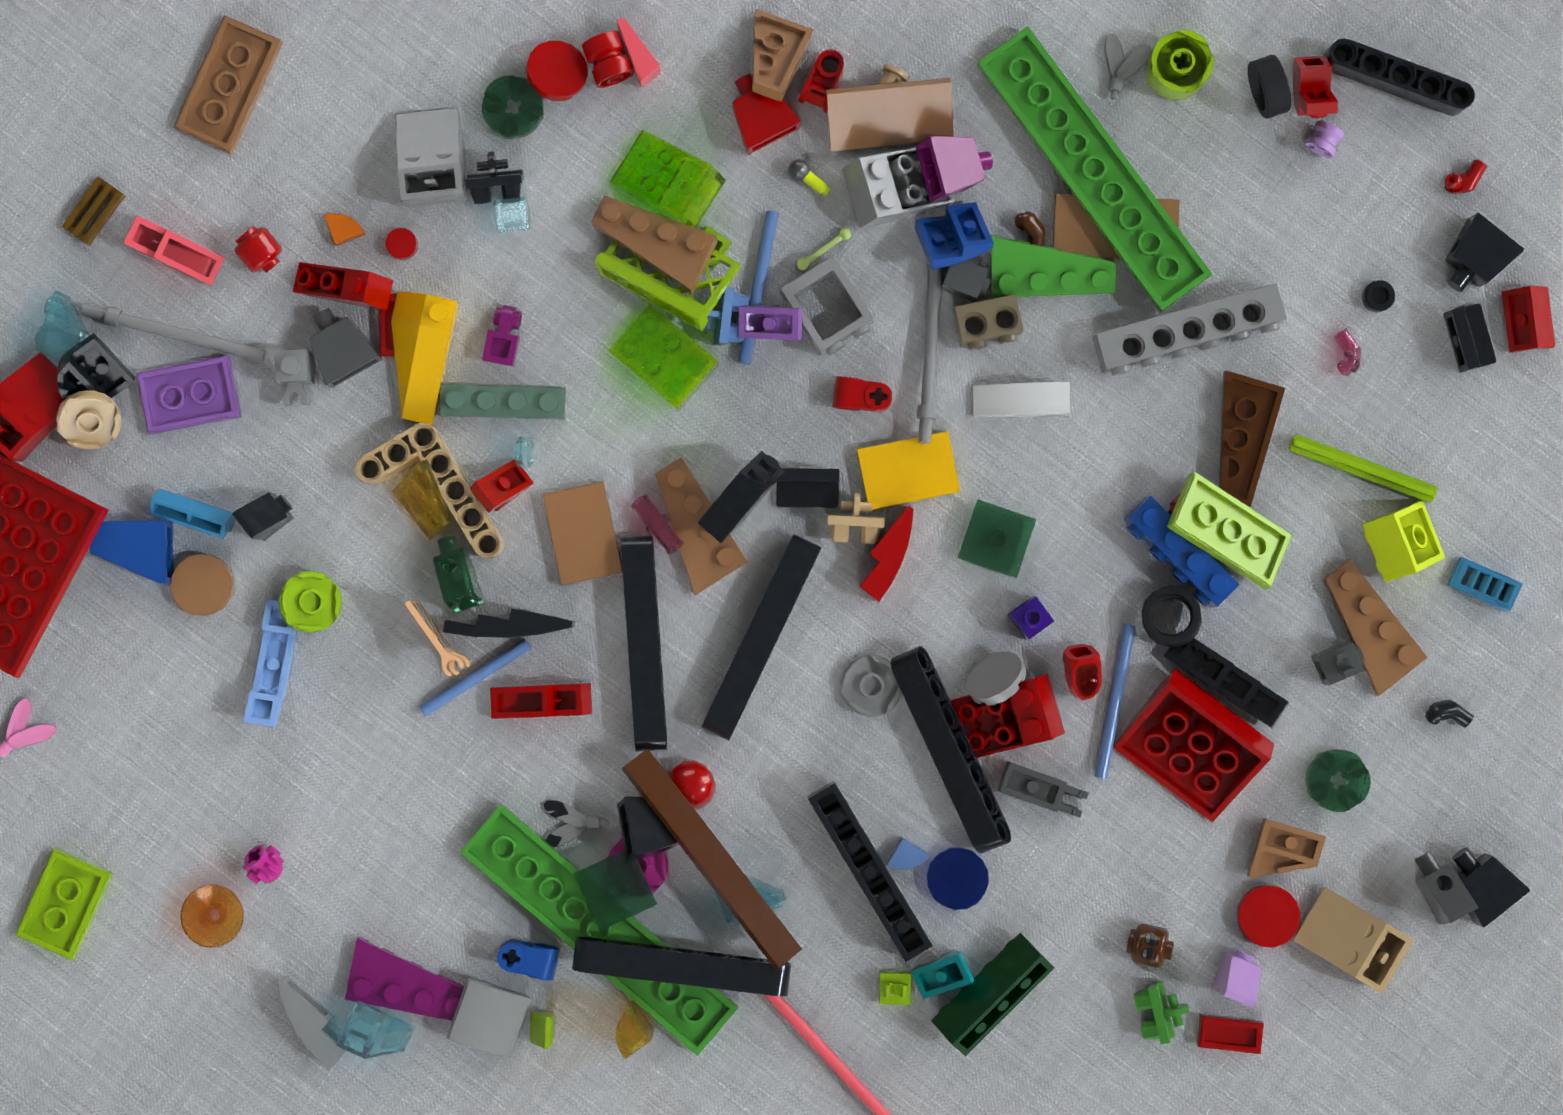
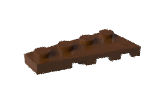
[1219,370,1285,507]

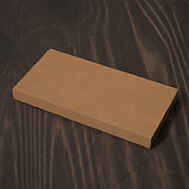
[174,15,283,154]
[826,78,954,152]
[1053,194,1180,260]

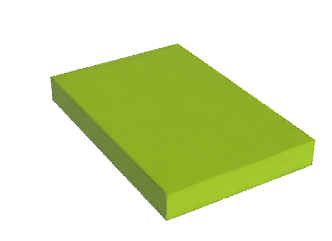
[15,848,113,960]

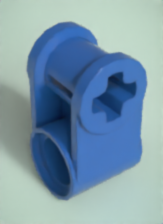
[497,939,560,981]

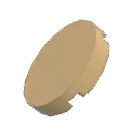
[56,390,121,450]

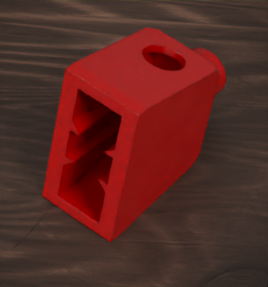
[732,74,800,155]

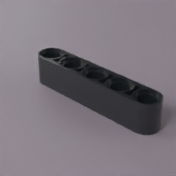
[1324,38,1475,116]

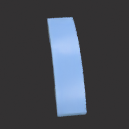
[243,599,296,727]

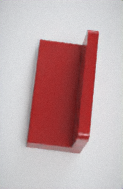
[1501,286,1555,353]

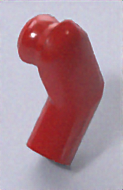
[1444,159,1487,195]

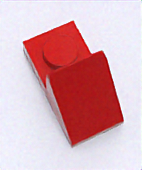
[470,459,534,513]

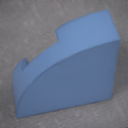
[887,838,929,870]

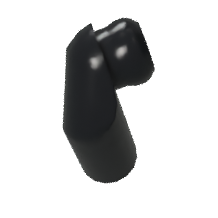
[1425,700,1474,728]

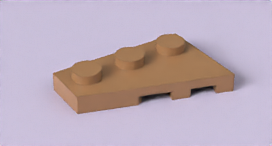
[752,9,813,102]

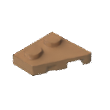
[1247,818,1326,878]

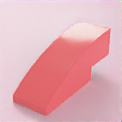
[123,215,224,286]

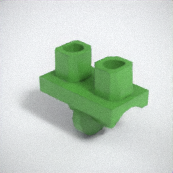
[1134,981,1189,1044]

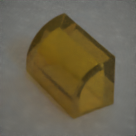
[616,1000,654,1059]

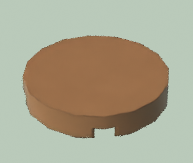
[170,554,235,616]

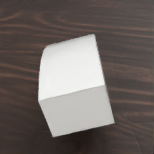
[973,382,1070,417]

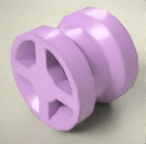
[1305,121,1344,158]

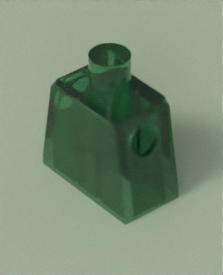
[433,536,485,613]

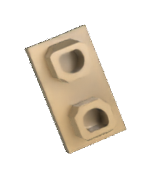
[827,493,885,544]

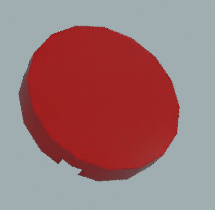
[525,41,588,101]
[1237,885,1301,948]

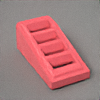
[617,17,661,87]

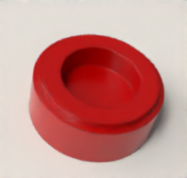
[386,228,418,260]

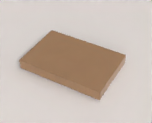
[543,482,623,586]

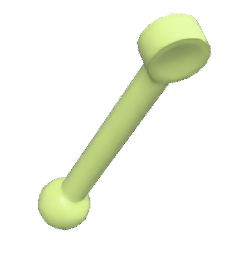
[797,228,851,271]

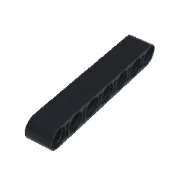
[701,534,822,741]
[621,535,667,752]
[890,646,1011,853]
[572,937,791,996]

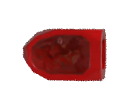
[1062,644,1102,701]

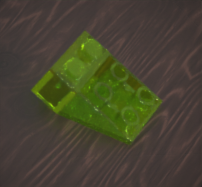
[610,130,726,228]
[608,304,719,412]

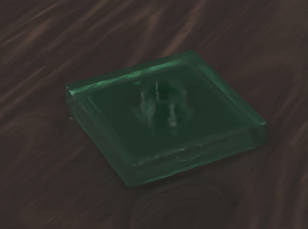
[957,499,1036,578]
[573,850,657,932]

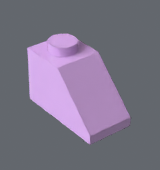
[1212,950,1261,1008]

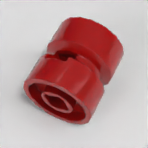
[581,31,634,88]

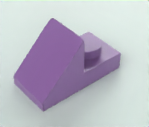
[739,305,802,340]

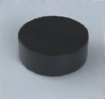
[1362,280,1395,312]

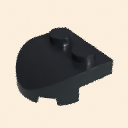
[57,333,135,400]

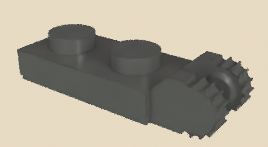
[997,761,1089,818]

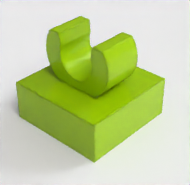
[879,971,911,1005]

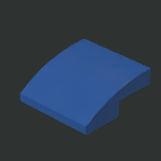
[914,202,994,269]

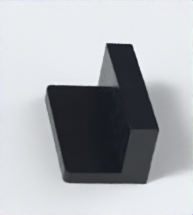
[1443,304,1496,373]
[776,468,839,508]

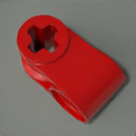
[798,49,844,114]
[832,376,893,412]

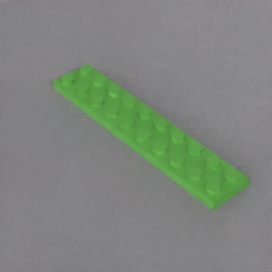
[977,26,1212,313]
[460,804,739,1056]

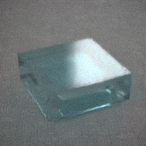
[494,197,530,233]

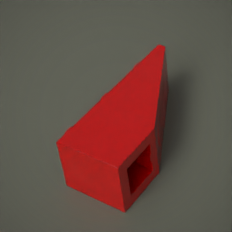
[293,262,393,310]

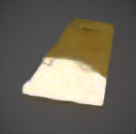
[392,459,451,540]

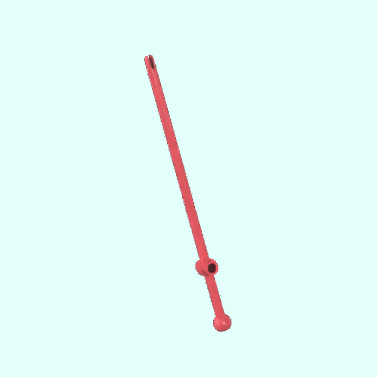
[764,995,892,1115]

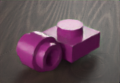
[482,305,522,367]

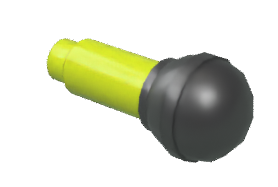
[788,159,831,196]

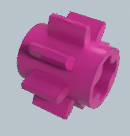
[243,845,284,884]

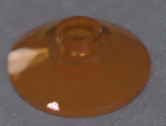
[180,885,244,948]

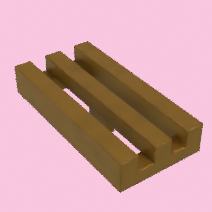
[62,176,126,246]

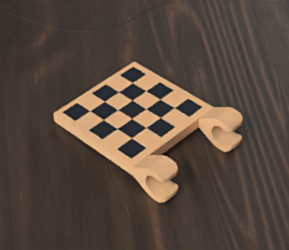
[405,600,471,676]

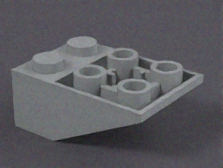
[396,108,467,207]
[842,147,954,228]

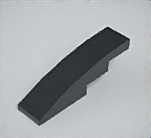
[443,608,576,638]
[1164,630,1289,729]

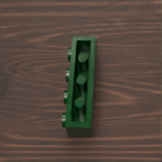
[931,933,1055,1056]

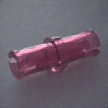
[631,494,684,555]

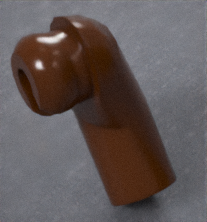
[1015,211,1045,246]

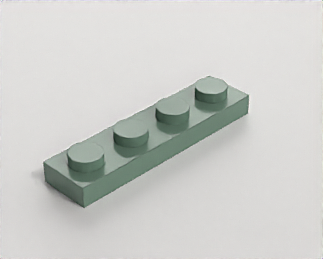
[440,384,566,420]

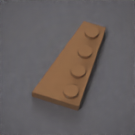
[591,195,718,295]
[655,457,748,595]
[1323,560,1428,696]

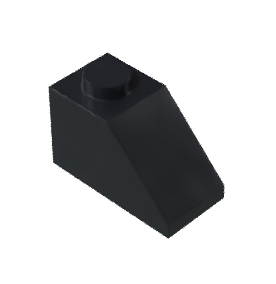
[232,492,294,541]

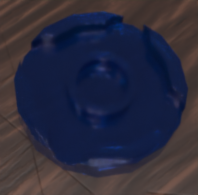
[926,847,989,910]

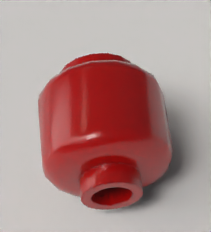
[235,226,282,273]

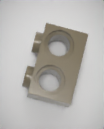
[953,294,1024,350]

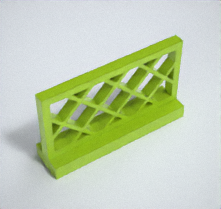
[594,241,741,331]

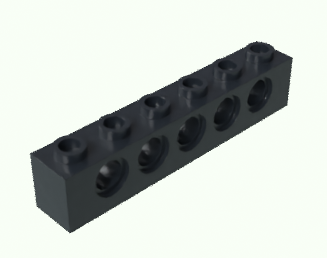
[807,781,933,962]

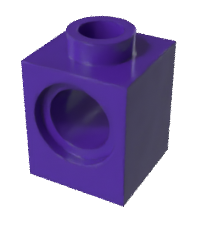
[1007,596,1054,640]

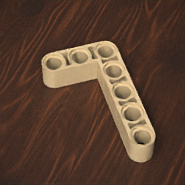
[355,423,504,559]

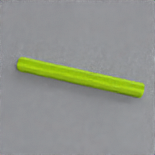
[1289,434,1438,503]

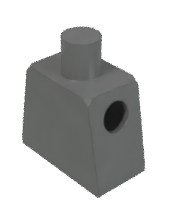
[309,308,383,388]
[1414,851,1478,924]

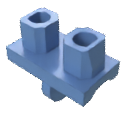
[704,287,749,346]

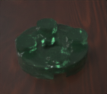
[482,75,544,139]
[1305,749,1371,812]

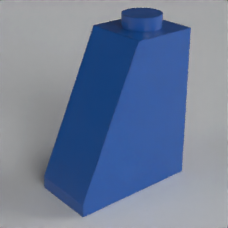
[90,521,174,584]

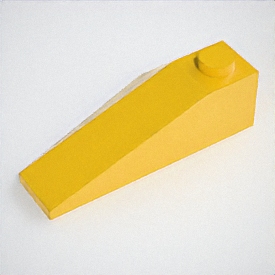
[391,291,459,426]

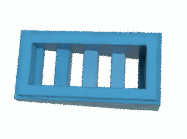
[1447,557,1523,612]

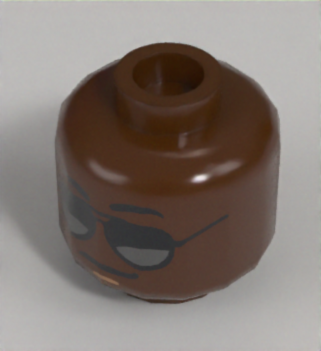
[1126,923,1174,968]

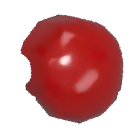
[669,760,716,809]

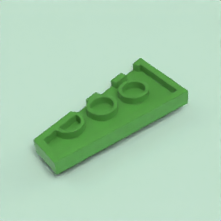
[990,234,1116,298]

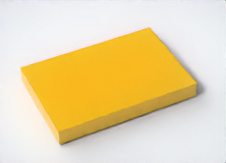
[857,431,960,510]

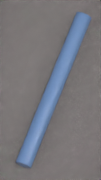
[420,638,531,716]

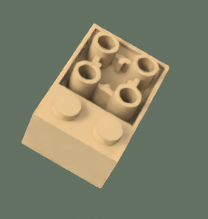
[1292,887,1414,994]

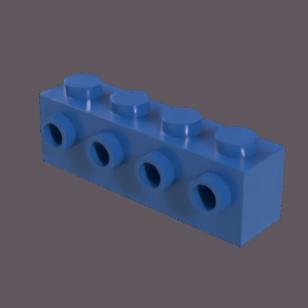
[1123,496,1240,607]

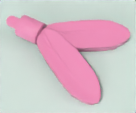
[0,699,56,757]

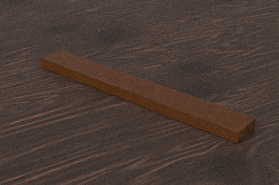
[622,749,802,970]

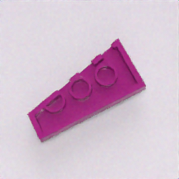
[345,937,464,1021]

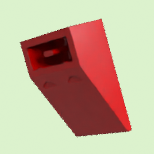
[0,352,64,462]
[951,673,1065,758]

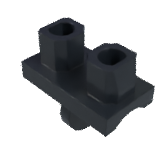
[465,151,524,204]

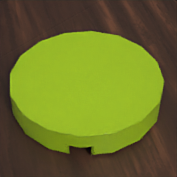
[278,571,342,634]

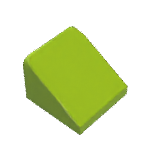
[530,1011,555,1049]

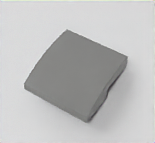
[446,978,531,1058]

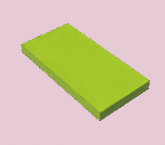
[1167,472,1292,590]

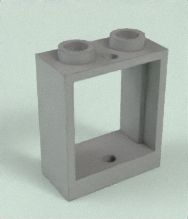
[781,256,874,356]

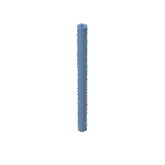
[738,211,779,365]
[1095,624,1136,779]

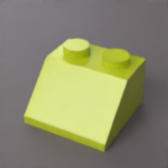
[1362,500,1445,583]

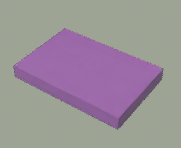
[136,355,242,435]

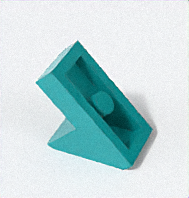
[910,949,974,999]

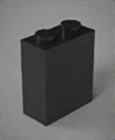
[698,451,785,543]

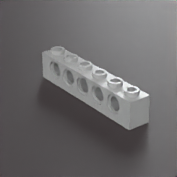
[1092,283,1287,376]

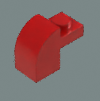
[1293,55,1338,118]

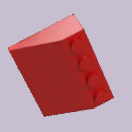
[1113,668,1274,823]

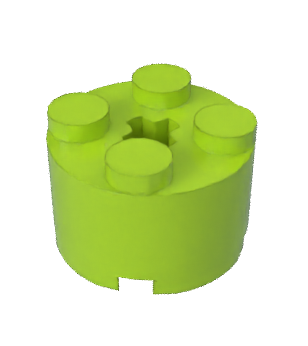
[1146,30,1214,100]

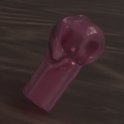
[1334,328,1361,376]

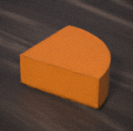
[324,213,366,246]

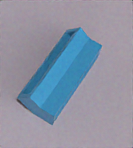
[149,489,235,539]

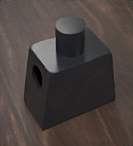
[1446,212,1524,292]
[617,796,679,862]
[1452,847,1531,928]

